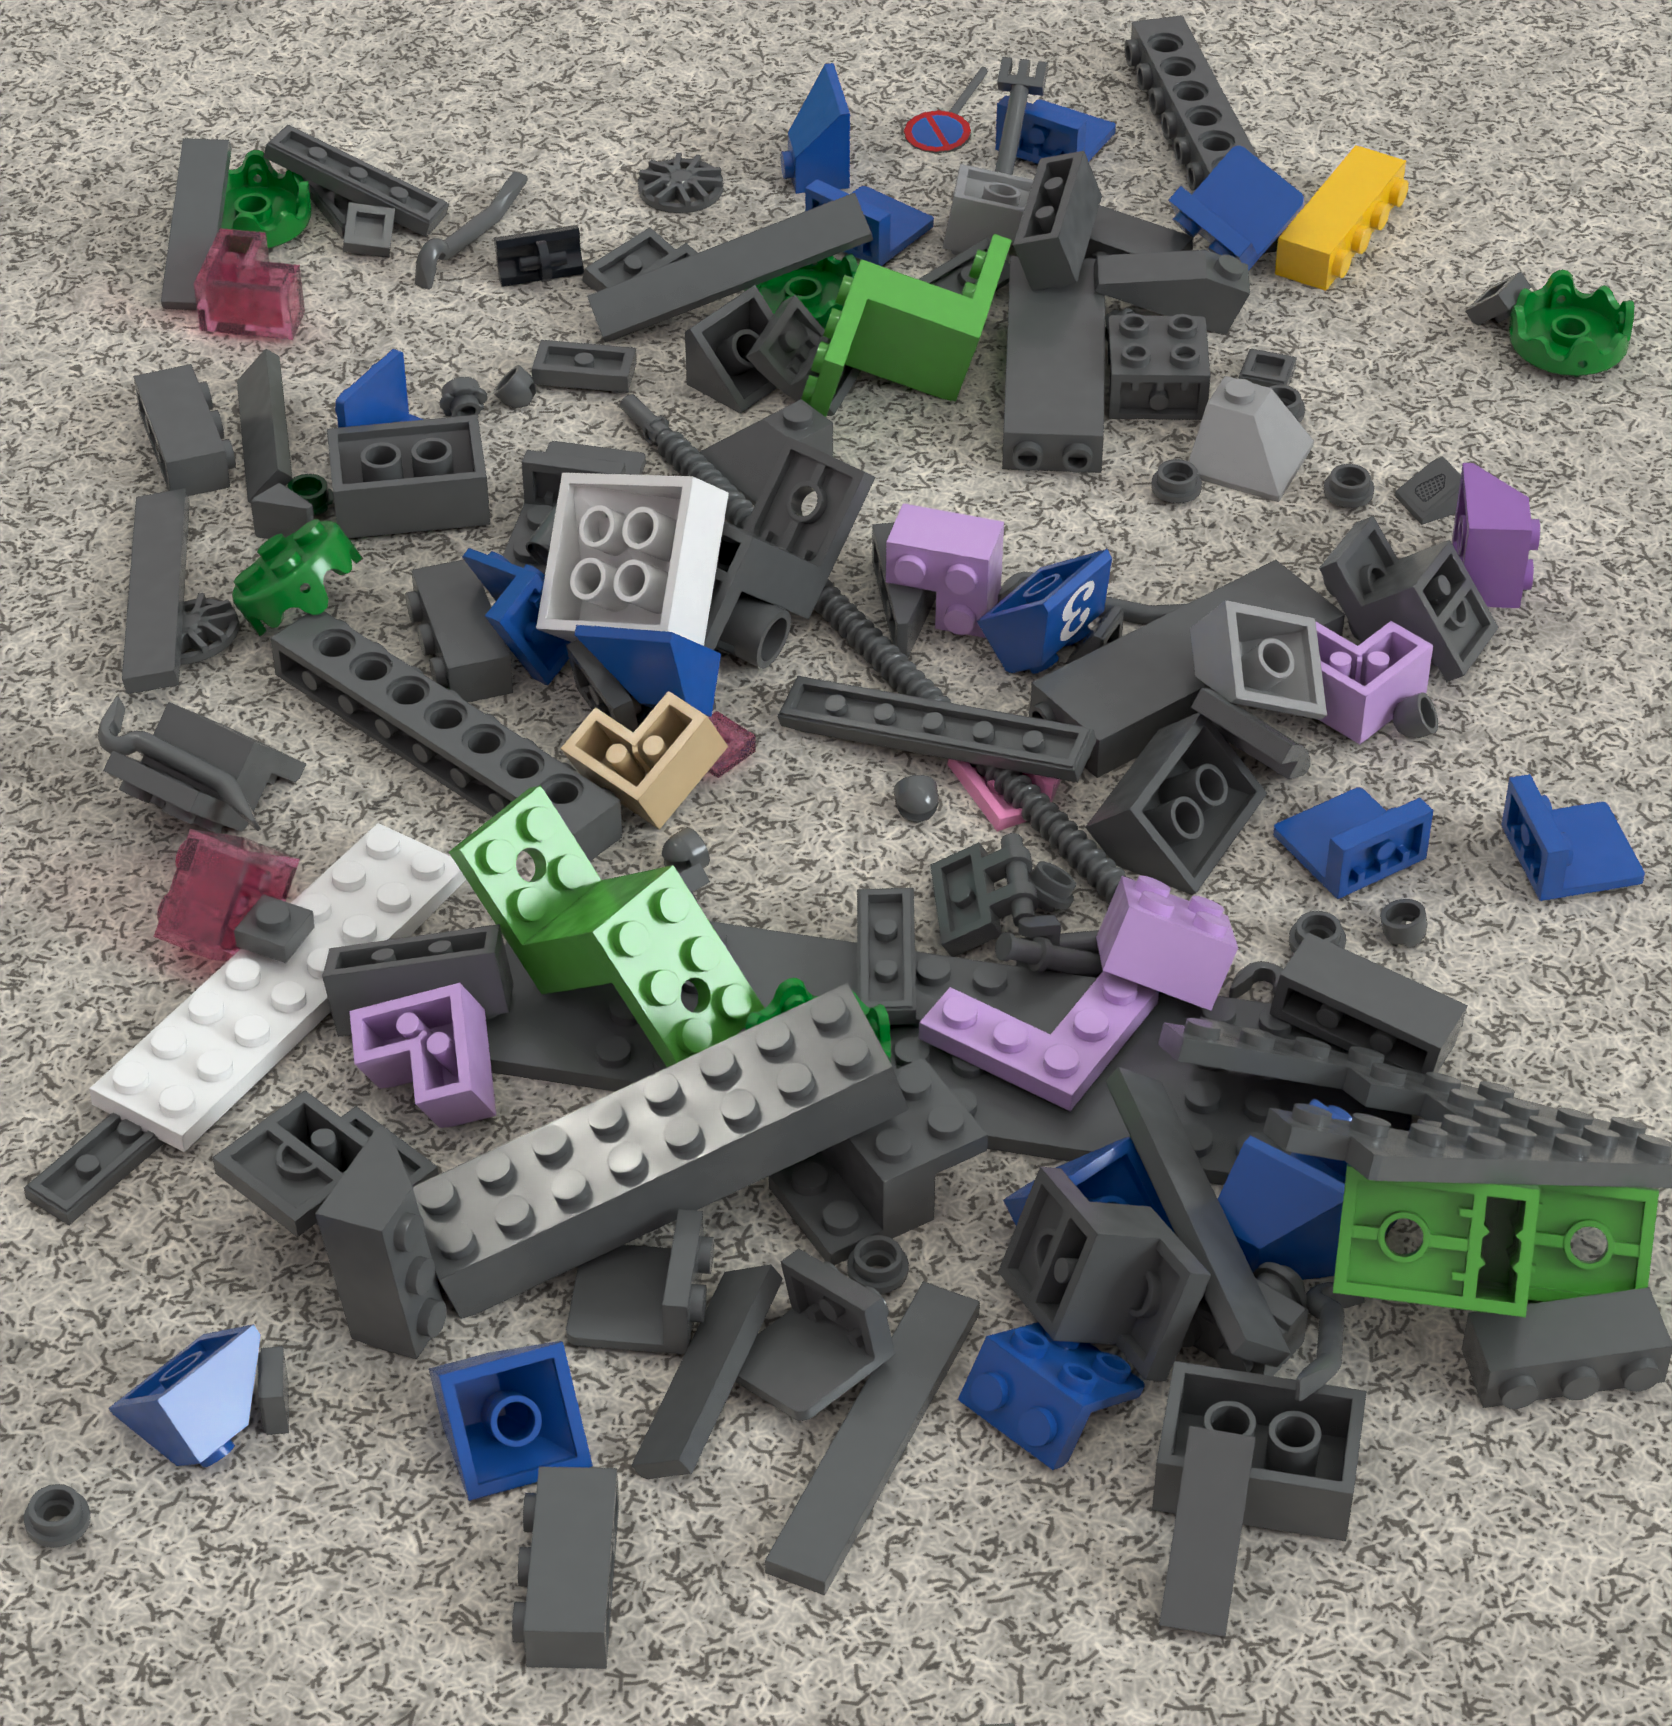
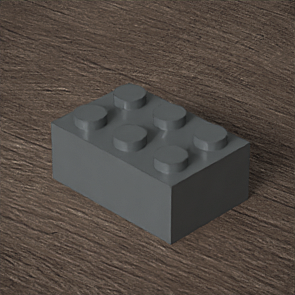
[1152,1361,1367,1541]

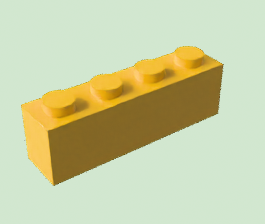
[1275,145,1409,291]

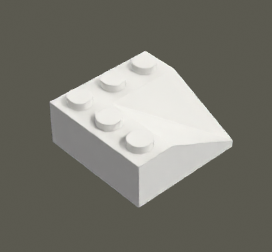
[536,473,729,646]

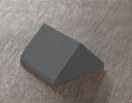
[685,285,777,413]

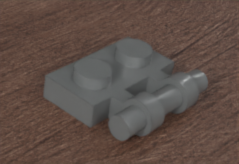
[930,833,1039,957]

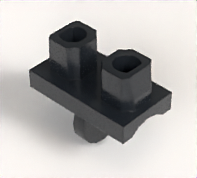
[494,225,584,287]

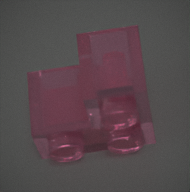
[194,228,305,340]
[154,829,300,961]

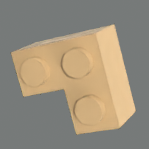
[560,691,728,830]

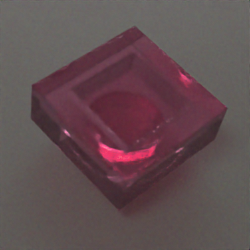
[708,711,756,778]

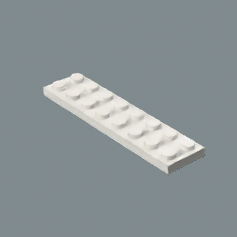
[89,823,466,1152]

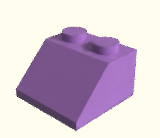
[1452,463,1540,608]

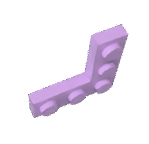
[918,971,1159,1111]

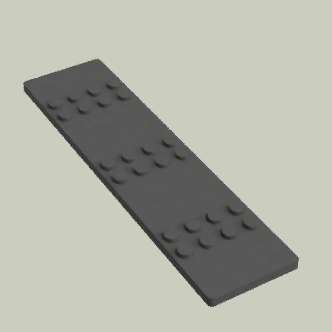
[486,921,1412,1185]

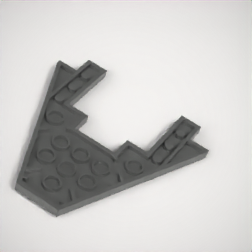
[1158,1017,1672,1188]

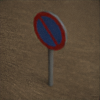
[904,67,988,153]

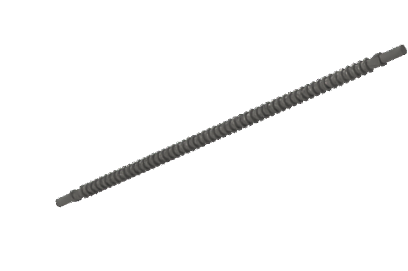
[620,394,1133,905]

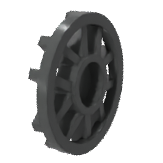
[638,153,723,213]
[180,593,240,665]

